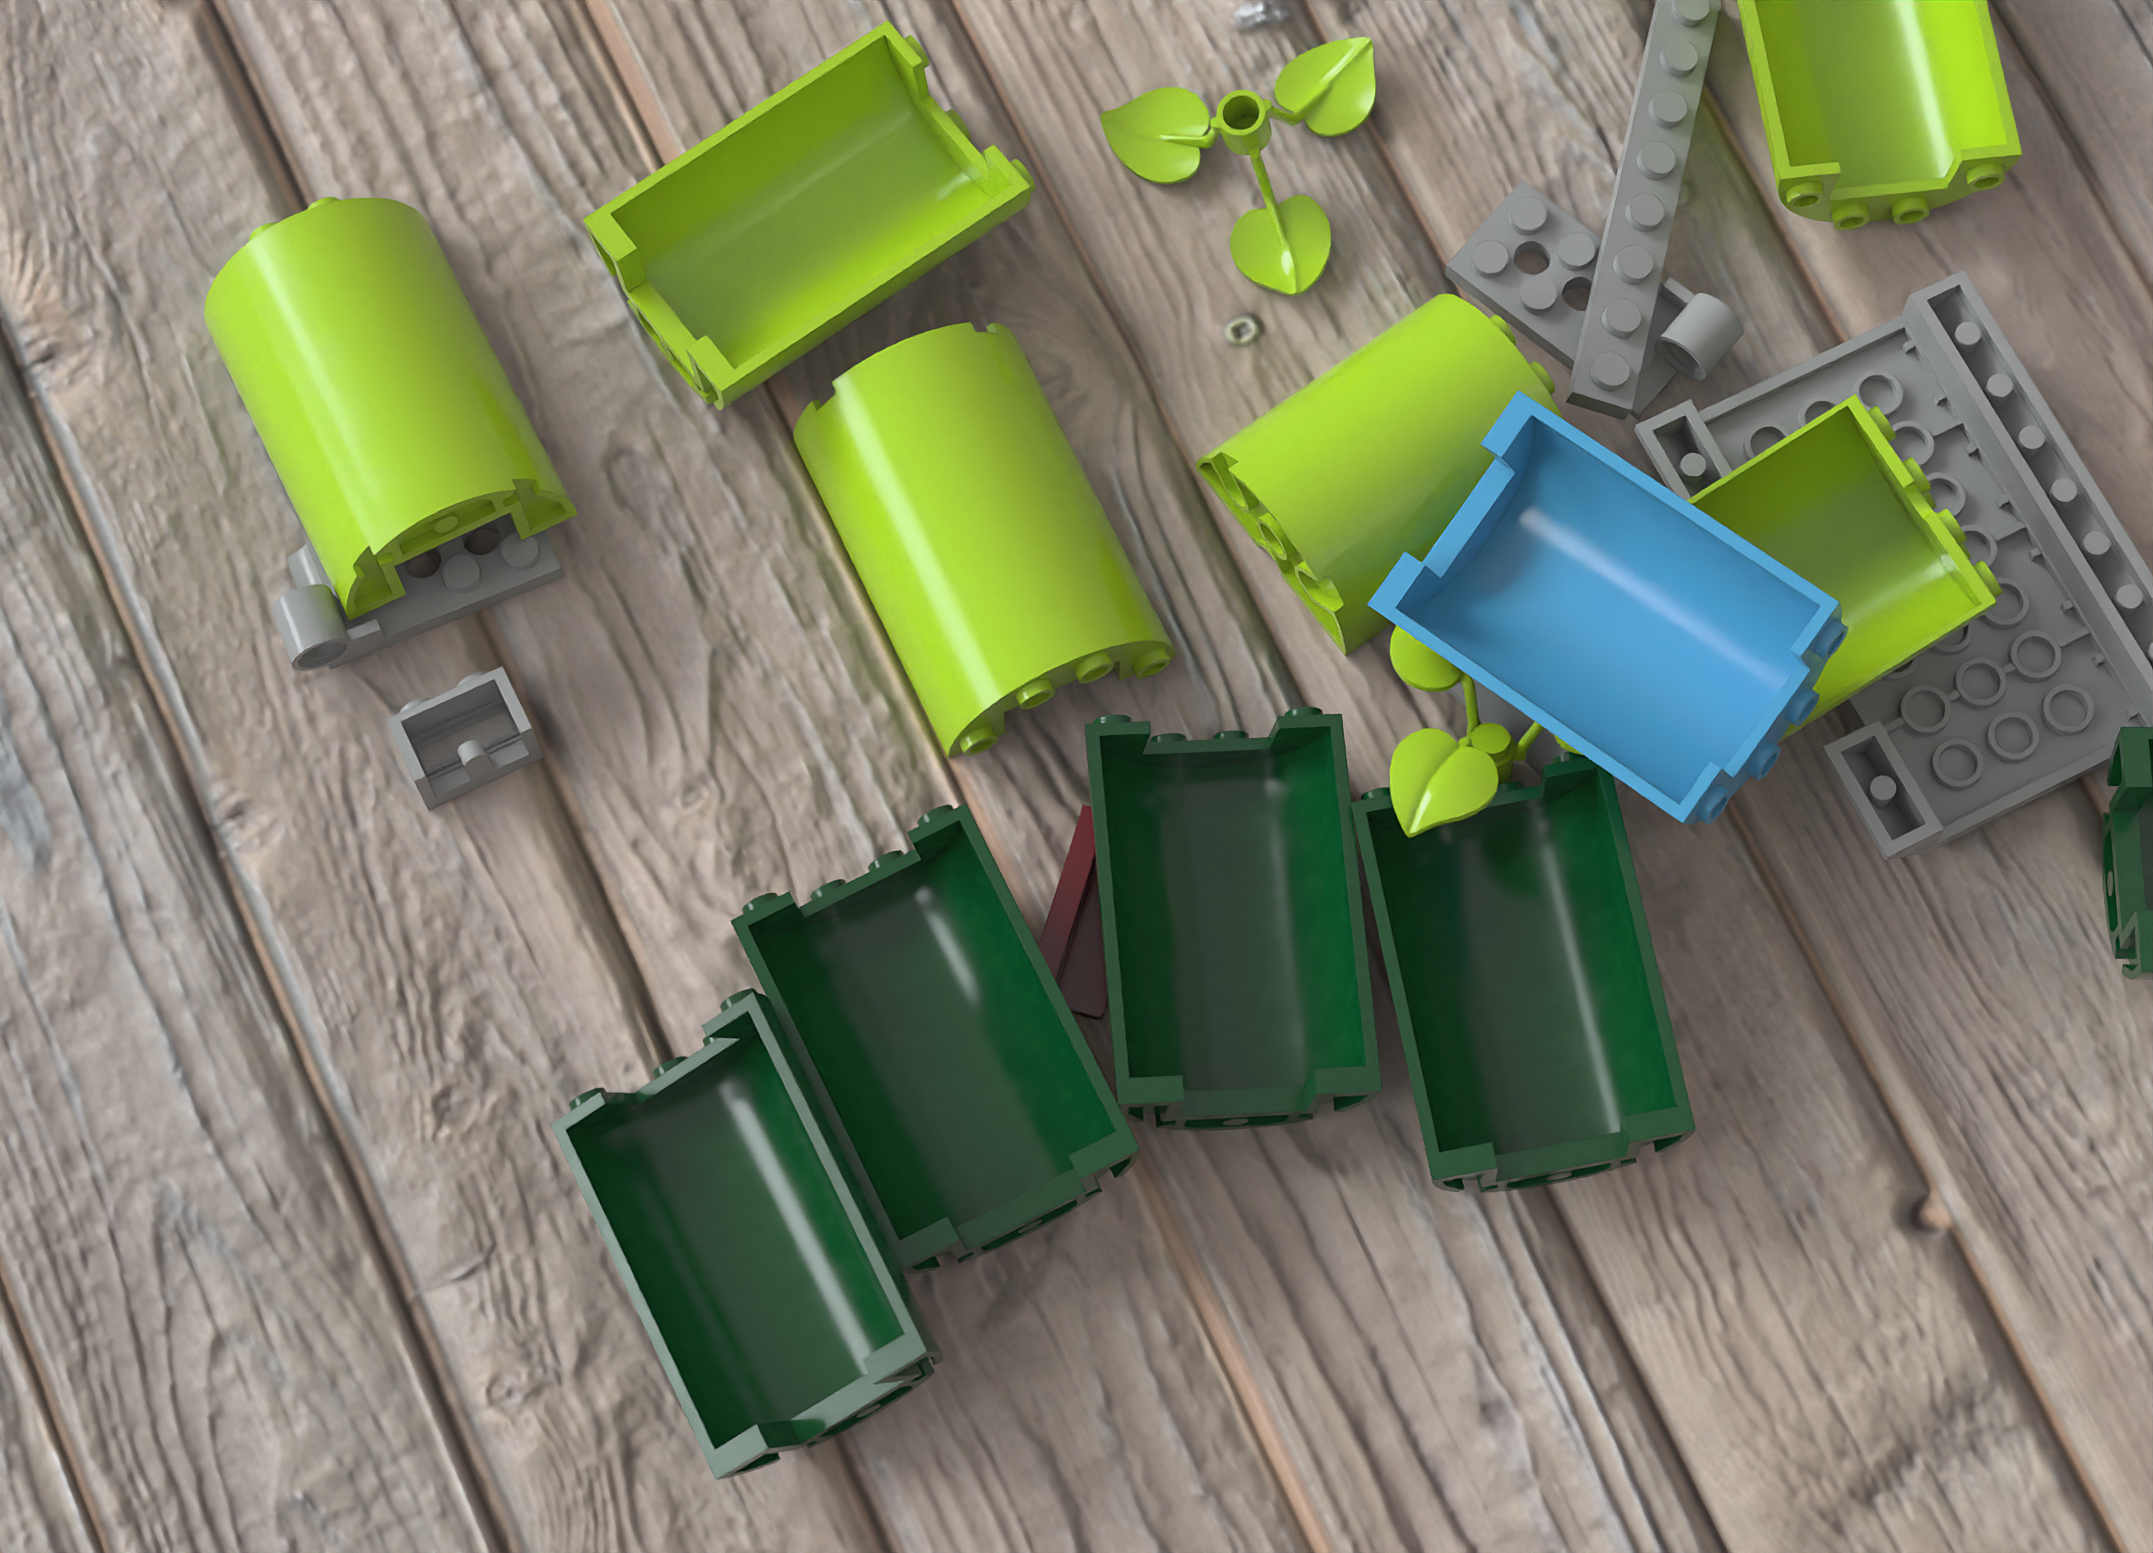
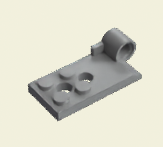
[1444,180,1744,420]
[271,514,565,671]

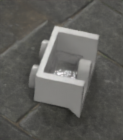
[385,666,544,810]

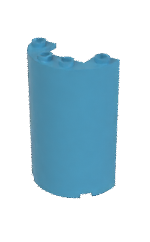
[1367,390,1848,825]

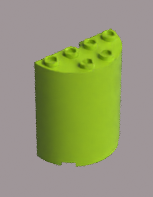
[1195,293,1564,656]
[1686,394,2003,743]

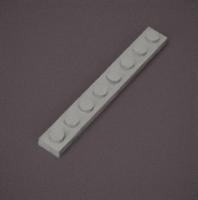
[1566,0,1721,420]

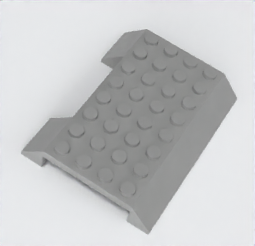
[1634,269,2153,861]

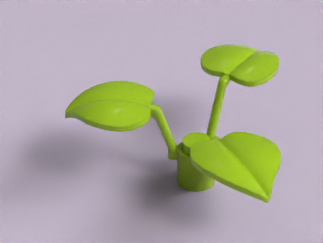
[1100,37,1376,297]
[1389,625,1585,838]

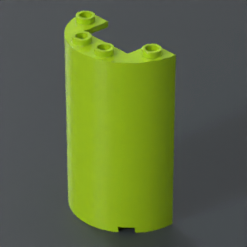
[1737,0,2022,231]
[583,20,1036,410]
[204,197,578,621]
[793,322,1176,758]

